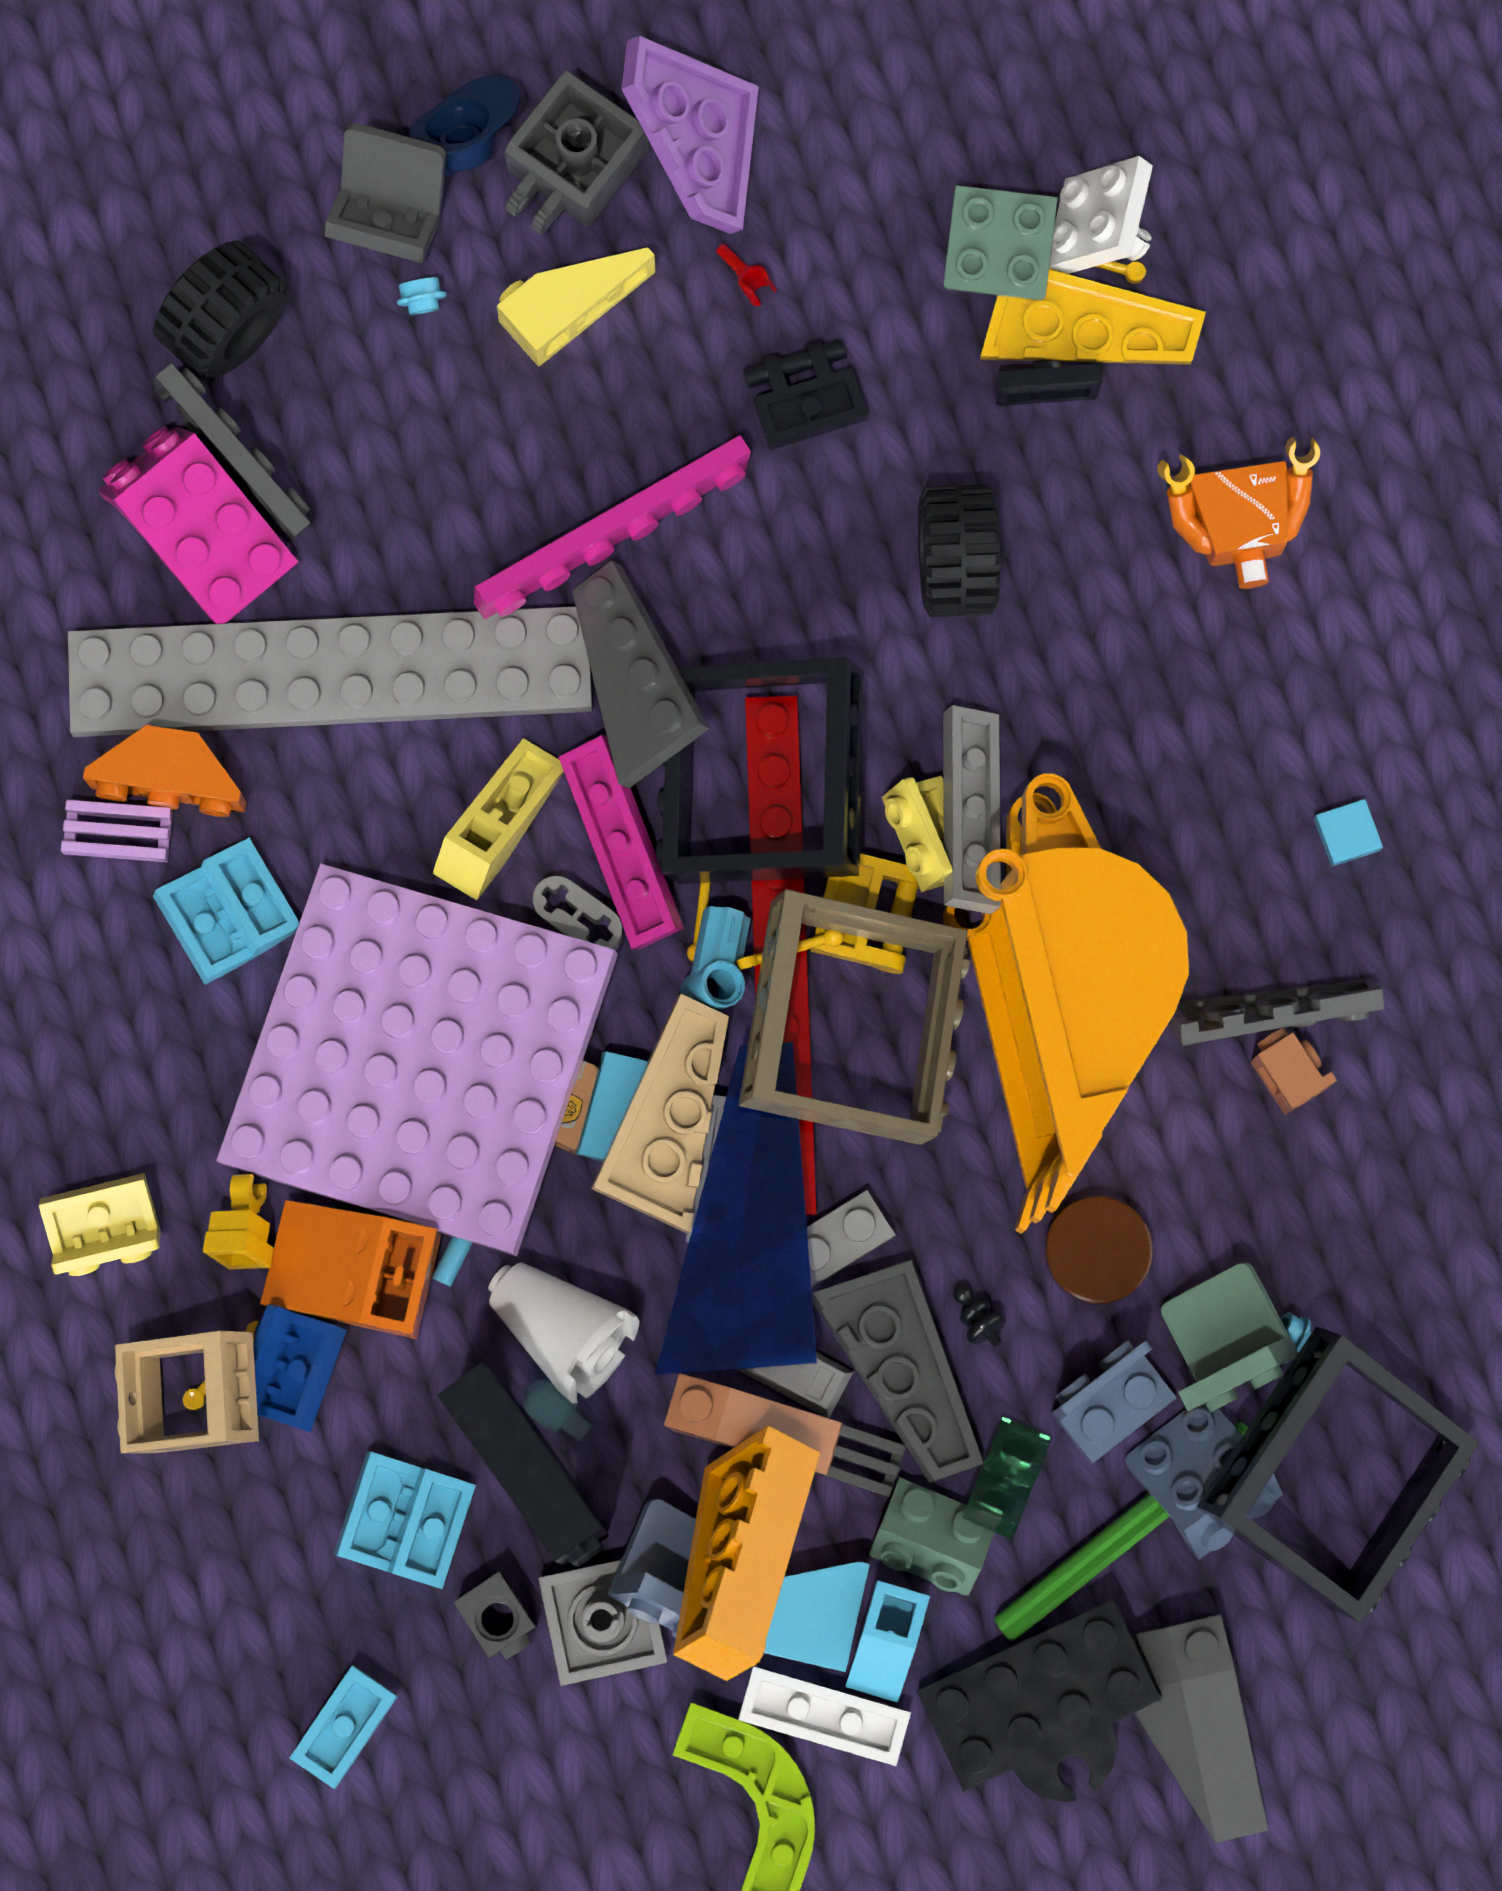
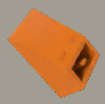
[260,1200,442,1339]

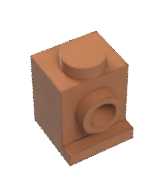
[1251,1027,1337,1115]

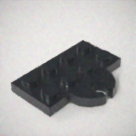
[917,1598,1162,1802]

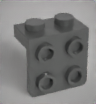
[324,123,446,263]

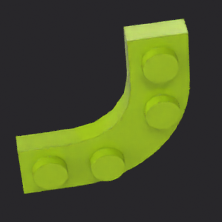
[672,1702,815,1891]

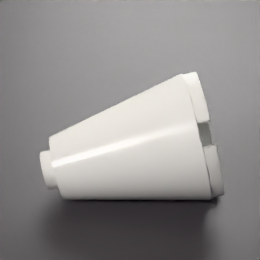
[488,1262,640,1404]

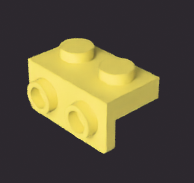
[881,776,952,892]
[39,1173,161,1276]

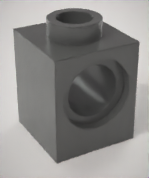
[453,1572,537,1661]

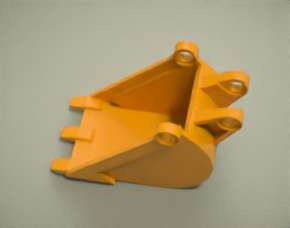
[943,774,1189,1234]

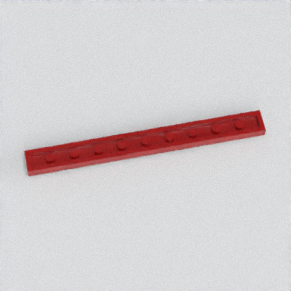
[745,696,816,1218]

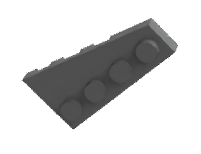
[154,363,310,541]
[572,560,710,789]
[1167,978,1384,1046]
[809,1260,984,1483]

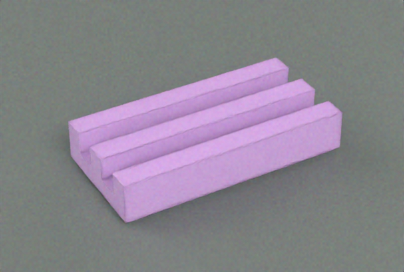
[61,800,173,863]

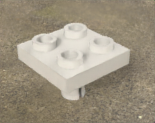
[1049,156,1153,274]

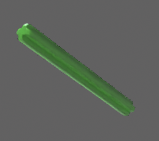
[994,1422,1249,1641]

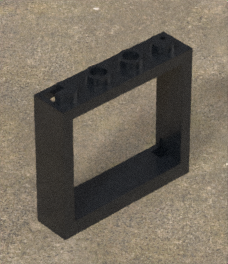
[656,657,864,884]
[1196,1326,1479,1624]
[437,1362,608,1567]

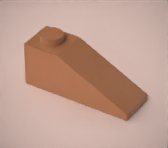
[664,1373,843,1476]

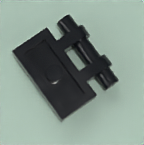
[743,339,868,450]

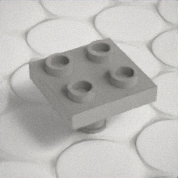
[539,1560,667,1686]

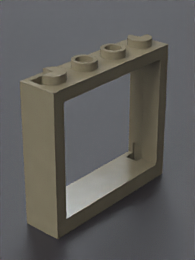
[738,889,970,1145]

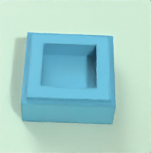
[1314,799,1383,867]

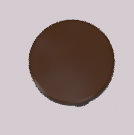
[1044,1197,1153,1305]

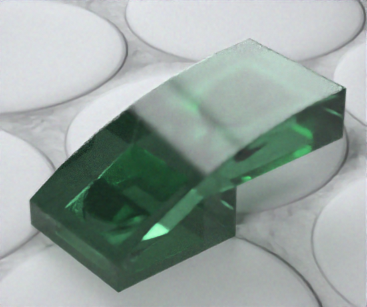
[962,1417,1052,1540]

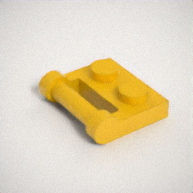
[811,854,920,974]

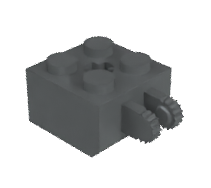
[505,70,649,235]

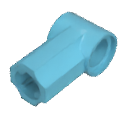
[681,906,751,1011]

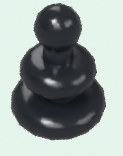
[953,1284,1006,1347]

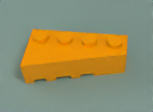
[673,1425,820,1681]

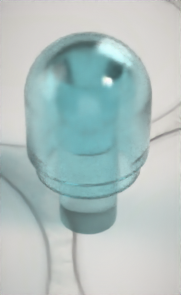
[523,1379,593,1442]

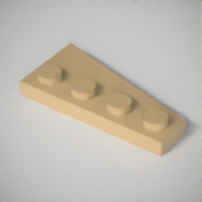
[590,994,729,1233]

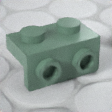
[869,1477,999,1596]

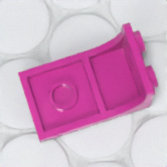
[98,426,298,624]

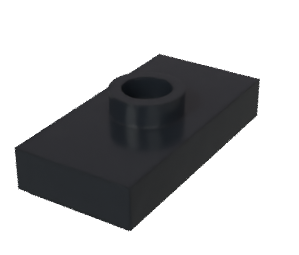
[994,361,1102,406]

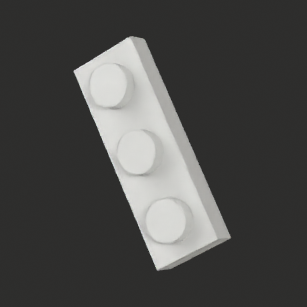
[738,1666,911,1766]

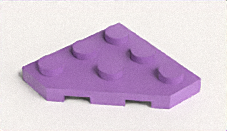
[621,36,759,234]

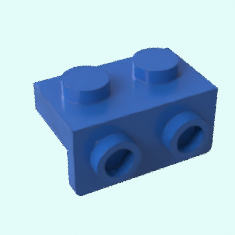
[253,1304,347,1433]

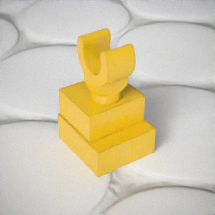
[202,1174,274,1270]

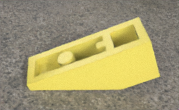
[497,247,655,367]
[432,738,564,900]

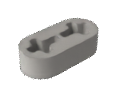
[533,876,623,950]

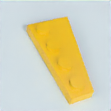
[980,269,1206,365]

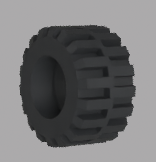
[153,240,289,381]
[918,484,1000,617]

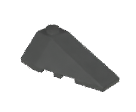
[1132,1614,1268,1843]

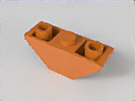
[83,725,247,817]

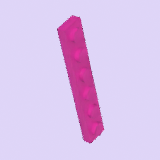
[474,435,751,620]

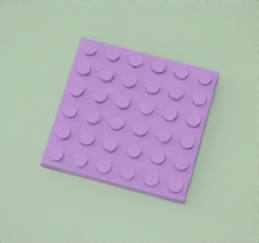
[216,863,618,1256]

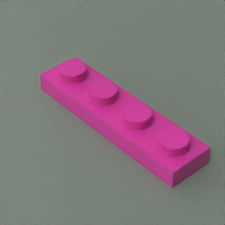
[559,735,684,949]

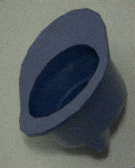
[410,75,521,177]

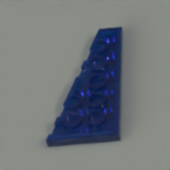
[655,1042,817,1376]

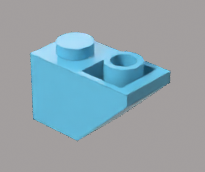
[845,1580,930,1703]

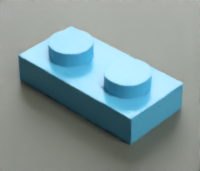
[290,1665,398,1789]

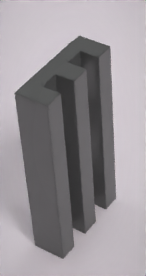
[815,1425,906,1498]

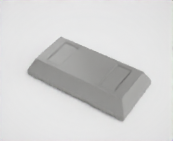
[734,1321,853,1418]

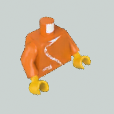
[1157,437,1320,589]

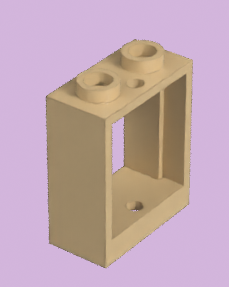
[115,1331,259,1453]

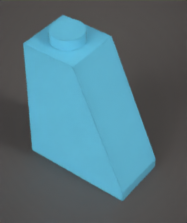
[764,1562,870,1672]

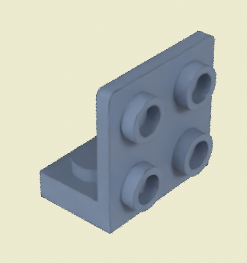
[1051,1340,1177,1464]

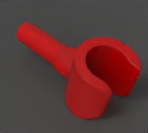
[716,244,777,306]

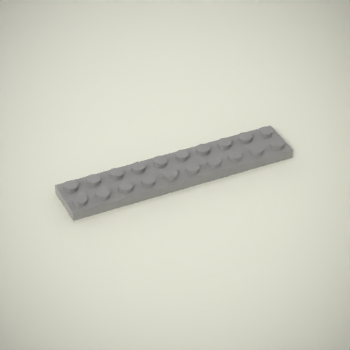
[68,607,592,737]

